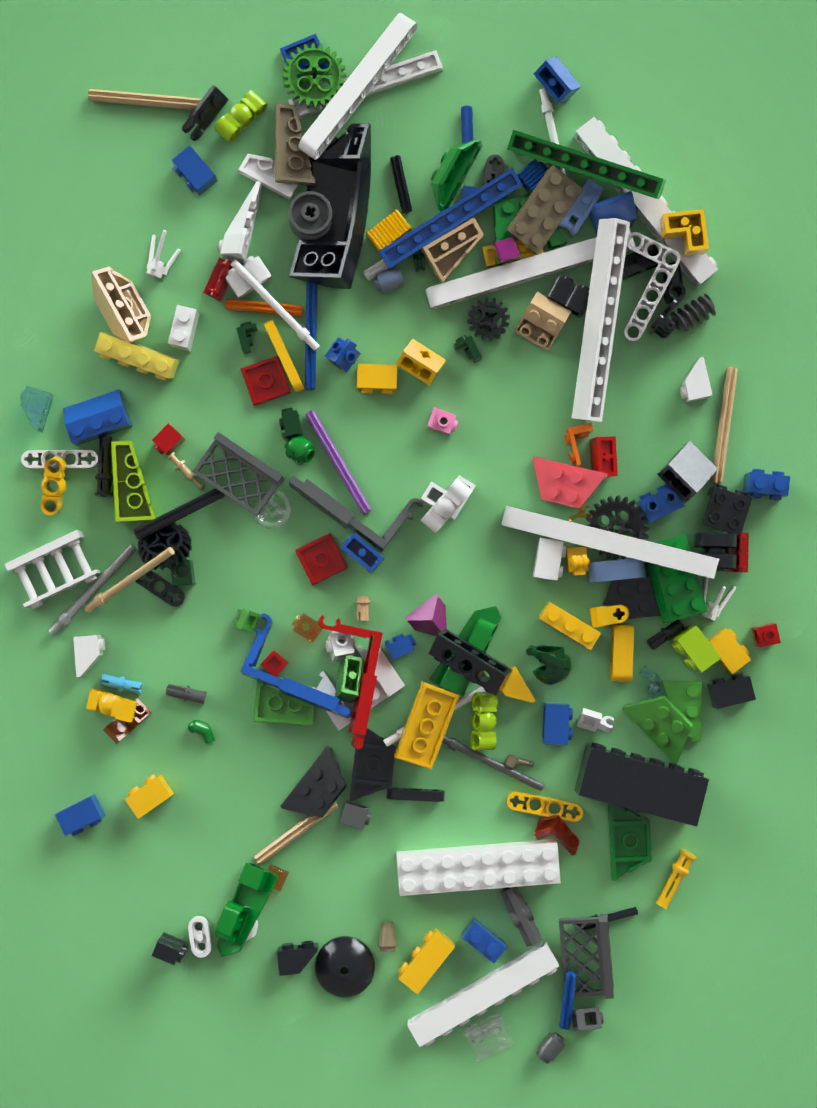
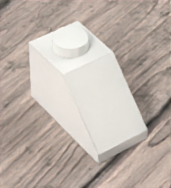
[680,357,712,403]
[73,635,105,677]

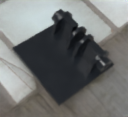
[650,297,683,338]

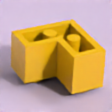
[660,209,709,257]

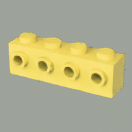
[94,332,180,381]

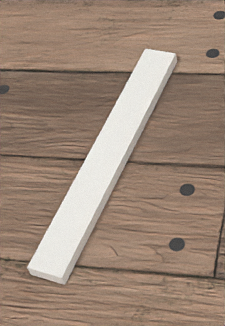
[288,50,443,119]

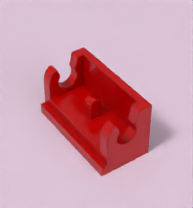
[590,436,618,478]

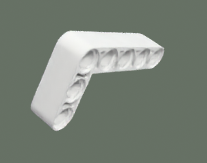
[624,232,680,341]

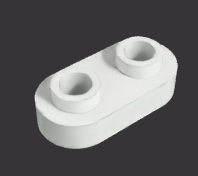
[188,916,212,958]

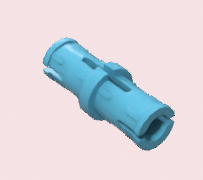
[100,674,143,695]

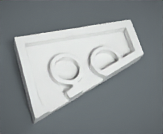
[238,154,299,200]

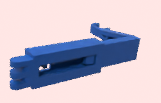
[240,614,351,718]

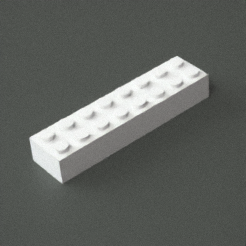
[397,839,561,896]

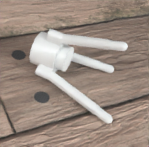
[146,230,181,279]
[700,577,736,621]

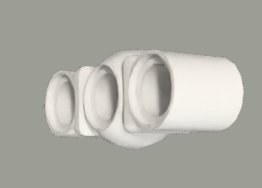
[420,478,473,534]

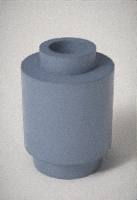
[374,269,404,294]

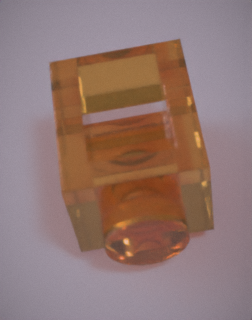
[292,613,322,643]

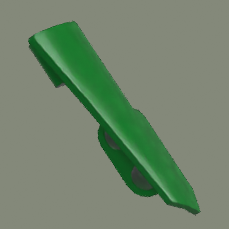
[429,606,502,696]
[215,862,278,957]

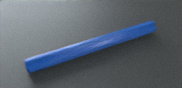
[304,282,317,390]

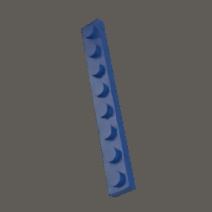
[378,168,523,269]

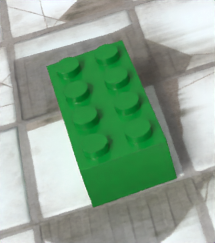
[646,534,708,623]

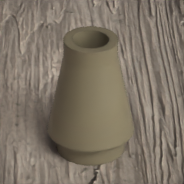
[378,922,397,952]

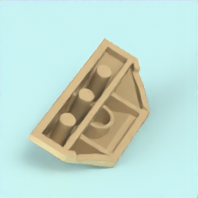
[91,267,151,343]

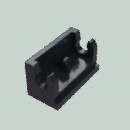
[622,245,659,280]

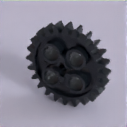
[586,495,650,560]

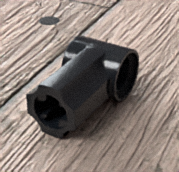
[663,262,686,305]

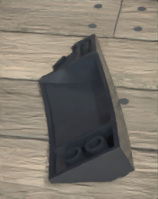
[289,123,371,289]

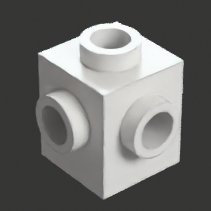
[325,631,355,662]

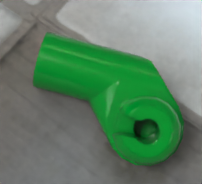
[188,720,215,744]

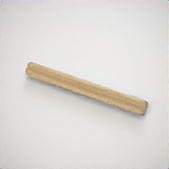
[254,801,338,865]

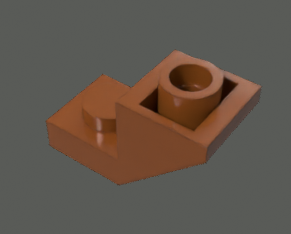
[103,699,152,744]

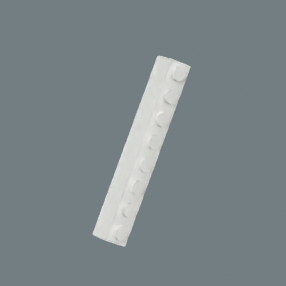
[407,941,559,1047]

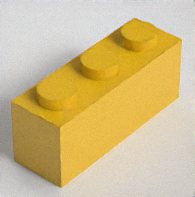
[538,602,601,650]
[398,928,455,995]

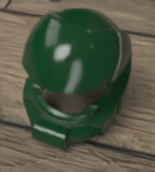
[526,645,572,685]

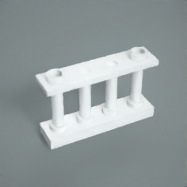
[5,530,101,609]

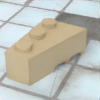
[421,218,484,284]

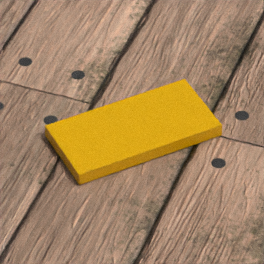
[394,682,460,770]

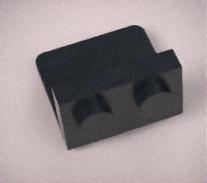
[702,484,752,535]

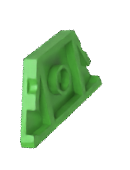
[622,696,693,764]

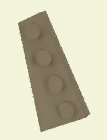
[275,103,316,186]

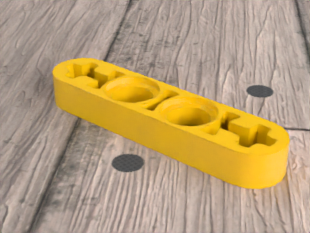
[264,320,305,393]
[506,791,583,822]

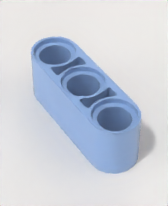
[588,558,646,583]

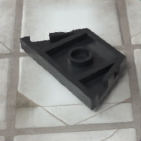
[603,577,661,619]
[350,728,396,801]
[280,746,347,818]

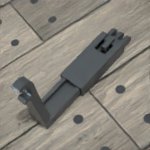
[289,476,423,552]

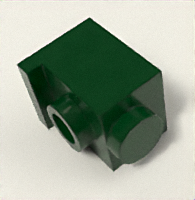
[279,408,303,439]

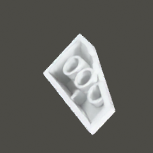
[218,181,263,263]

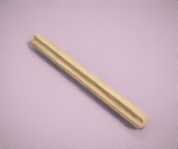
[88,89,201,110]
[711,367,738,484]

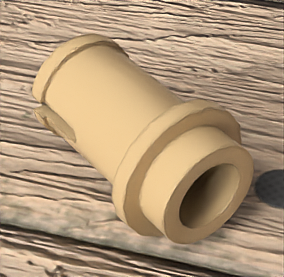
[355,596,371,621]

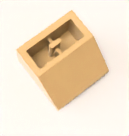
[514,292,571,351]

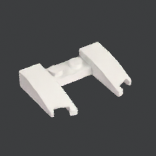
[312,646,405,730]

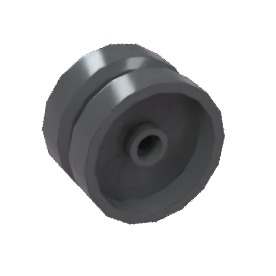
[289,191,332,241]

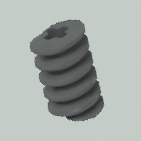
[670,294,716,332]

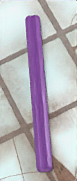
[305,410,371,515]

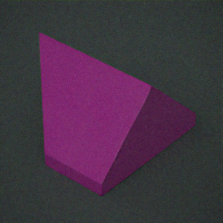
[405,594,447,637]

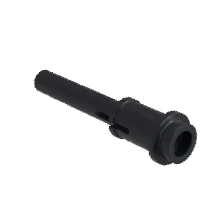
[575,907,638,933]

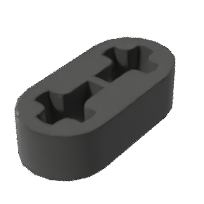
[483,154,504,186]

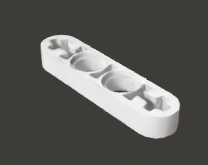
[21,450,99,469]

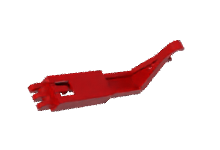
[318,615,383,749]

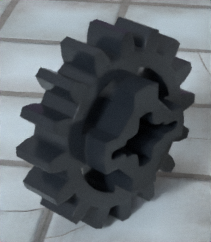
[467,297,510,341]

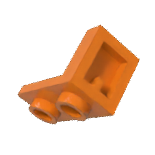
[564,422,593,467]

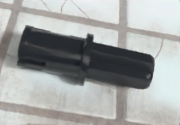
[647,620,685,650]

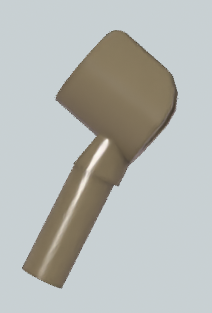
[504,754,534,768]

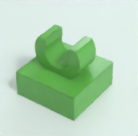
[233,608,260,633]

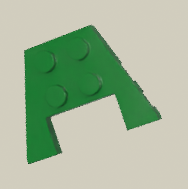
[493,193,568,265]

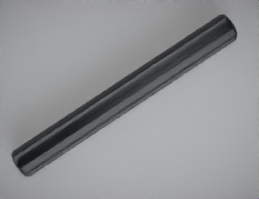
[133,488,225,540]

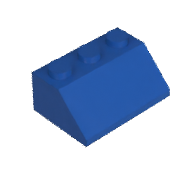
[63,389,133,446]

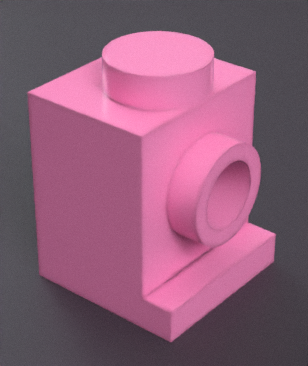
[427,407,458,436]

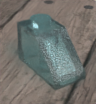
[20,385,54,433]

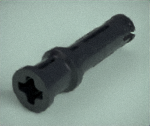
[95,436,113,497]

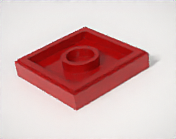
[241,356,291,406]
[295,533,348,586]

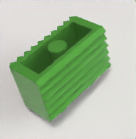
[334,655,364,703]

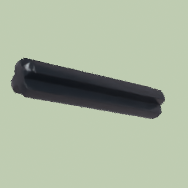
[390,155,412,213]

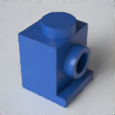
[385,633,416,660]

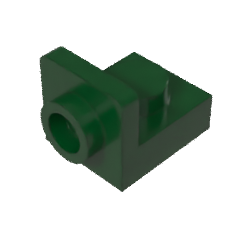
[236,322,258,354]
[453,335,482,363]

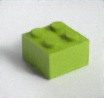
[671,625,721,673]

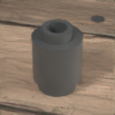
[536,1032,565,1064]

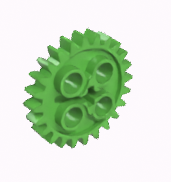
[282,43,346,109]

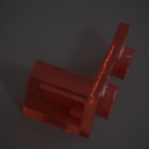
[534,814,579,855]

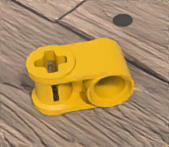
[589,605,629,628]

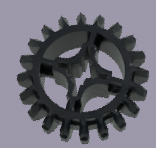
[138,522,192,571]

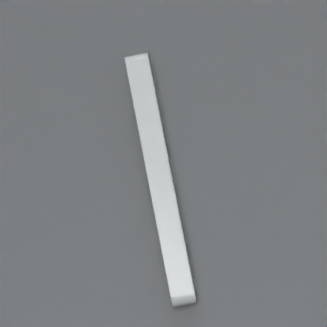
[425,228,636,309]
[501,506,719,579]

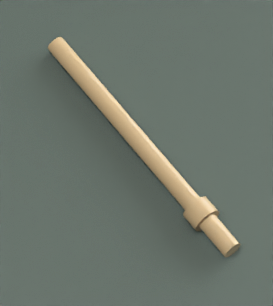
[84,547,174,613]

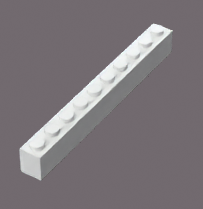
[573,117,719,288]
[572,218,630,422]

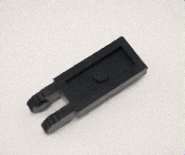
[182,85,229,141]

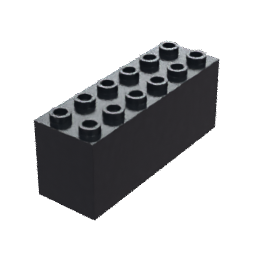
[574,742,709,827]

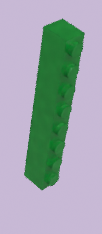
[507,130,666,199]

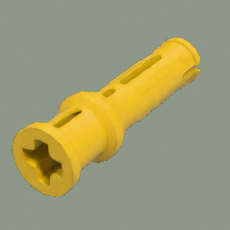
[656,849,697,909]

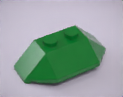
[431,139,483,213]

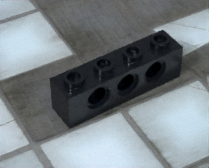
[428,629,513,695]

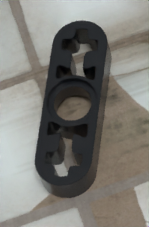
[134,567,186,607]
[386,787,445,802]

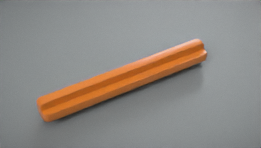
[225,299,303,317]

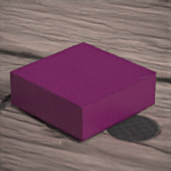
[494,237,520,263]

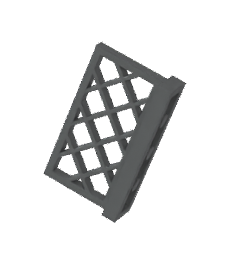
[193,432,286,516]
[559,914,614,999]

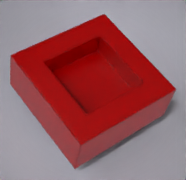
[260,650,289,677]

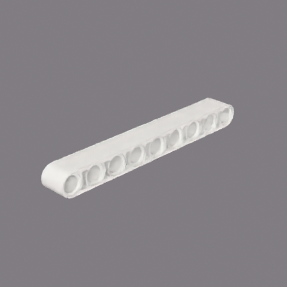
[298,13,418,160]

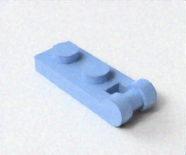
[558,178,604,236]

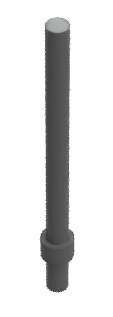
[442,736,544,791]

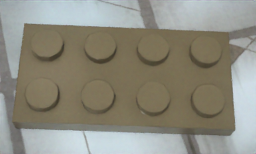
[506,165,583,255]

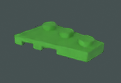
[661,680,702,741]
[253,681,315,726]

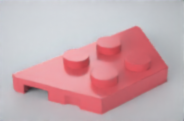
[533,457,608,509]

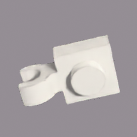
[577,708,614,733]

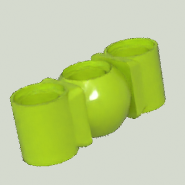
[214,90,268,143]
[470,692,498,750]

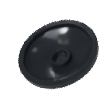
[315,936,375,997]

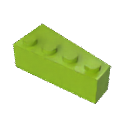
[111,441,156,523]

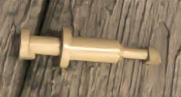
[167,452,204,490]

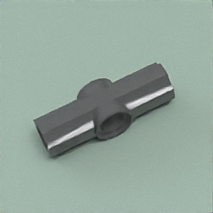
[500,887,542,947]

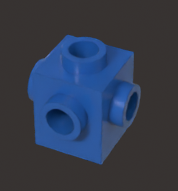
[325,337,361,372]

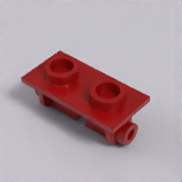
[203,257,233,302]
[728,532,749,573]

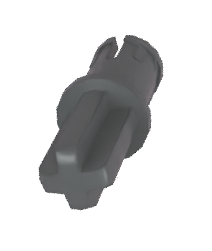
[166,684,207,704]

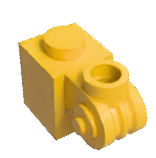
[565,547,590,576]

